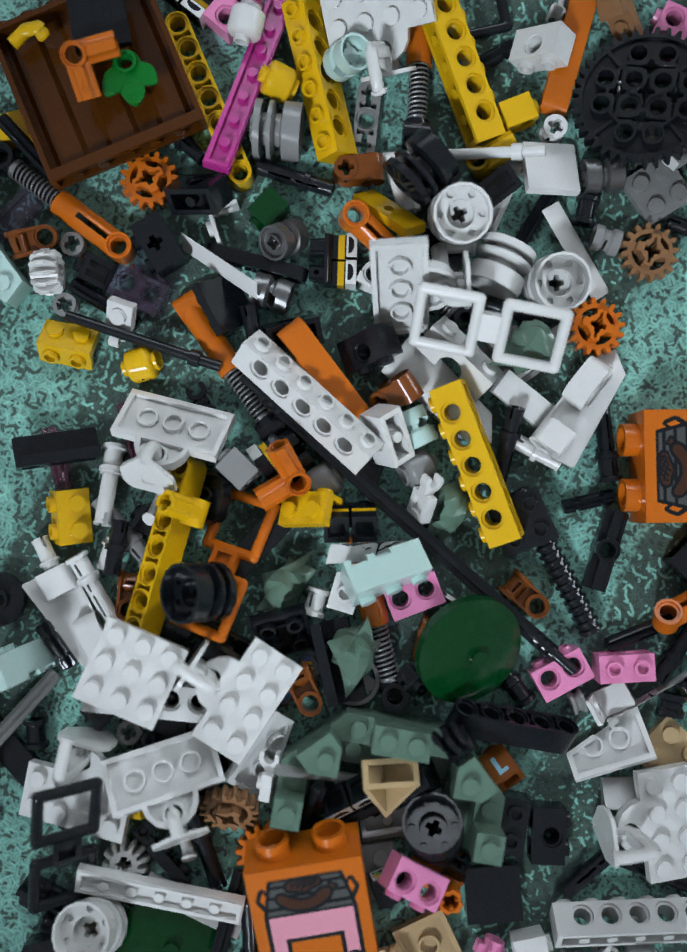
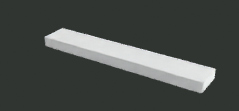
[74,862,246,925]

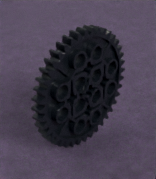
[571,27,687,170]

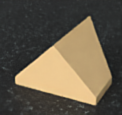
[361,758,420,818]

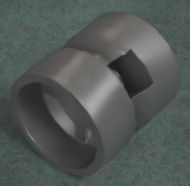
[579,157,626,195]
[258,218,309,261]
[248,271,295,317]

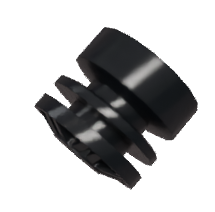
[384,127,460,206]
[160,561,237,625]
[402,792,464,865]

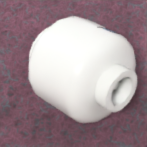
[227,0,266,47]

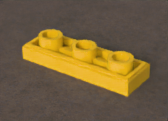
[352,189,427,238]

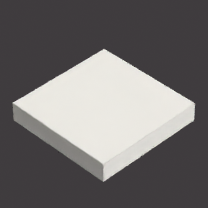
[522,141,581,196]

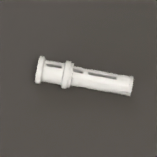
[93,442,128,527]
[65,549,117,624]

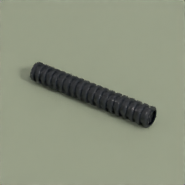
[510,486,603,637]

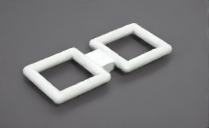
[408,282,574,374]

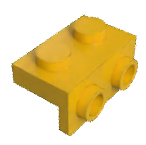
[36,319,100,370]
[46,487,93,546]
[278,488,343,528]

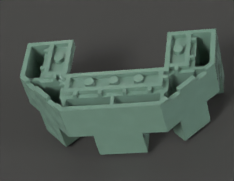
[270,705,506,867]

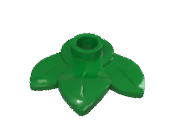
[102,49,158,107]

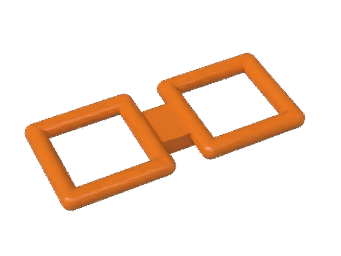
[169,488,280,643]

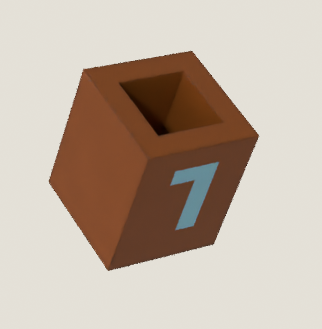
[479,744,526,793]

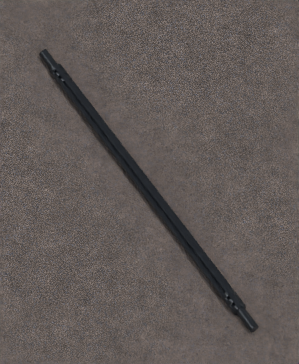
[239,374,577,676]

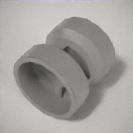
[588,223,624,257]

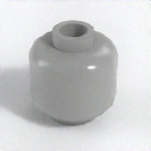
[396,448,438,488]
[307,460,346,495]

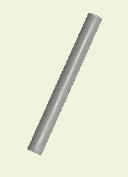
[274,764,360,783]

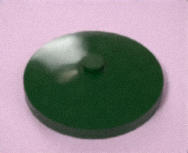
[415,595,521,703]
[115,904,216,952]

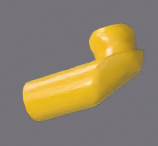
[7,20,50,50]

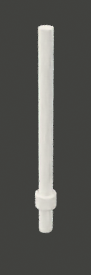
[383,143,546,163]

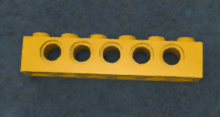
[281,0,358,165]
[421,0,506,148]
[428,378,525,549]

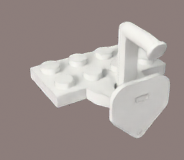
[320,0,437,97]
[369,236,479,334]
[110,388,236,526]
[170,636,303,765]
[19,726,131,844]
[100,731,226,863]
[592,761,687,884]

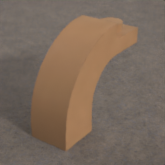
[596,0,643,42]

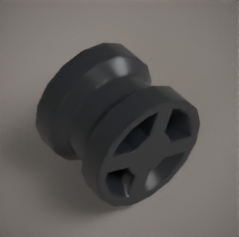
[656,691,687,719]

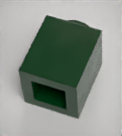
[247,186,291,232]

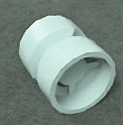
[323,32,368,82]
[402,404,439,450]

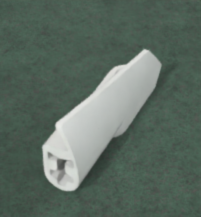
[381,337,492,443]
[529,350,626,468]
[22,562,105,669]

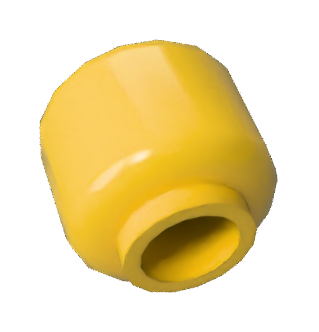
[257,60,300,103]
[120,346,164,383]

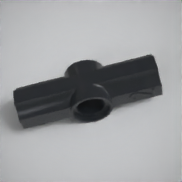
[581,507,629,593]

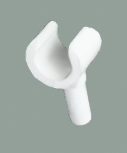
[545,0,566,22]

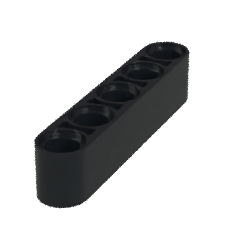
[445,698,579,754]

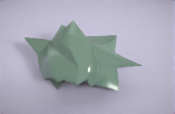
[489,319,573,375]
[426,479,471,542]
[255,550,317,612]
[327,617,382,699]

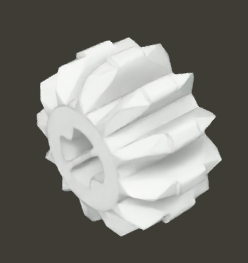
[28,248,67,296]
[102,836,151,875]

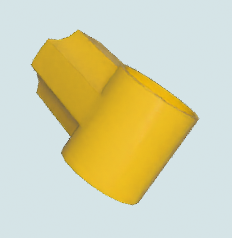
[465,130,517,180]
[155,489,211,530]

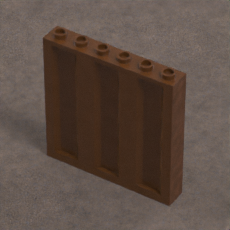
[0,0,208,191]

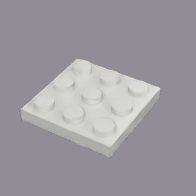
[72,615,189,731]

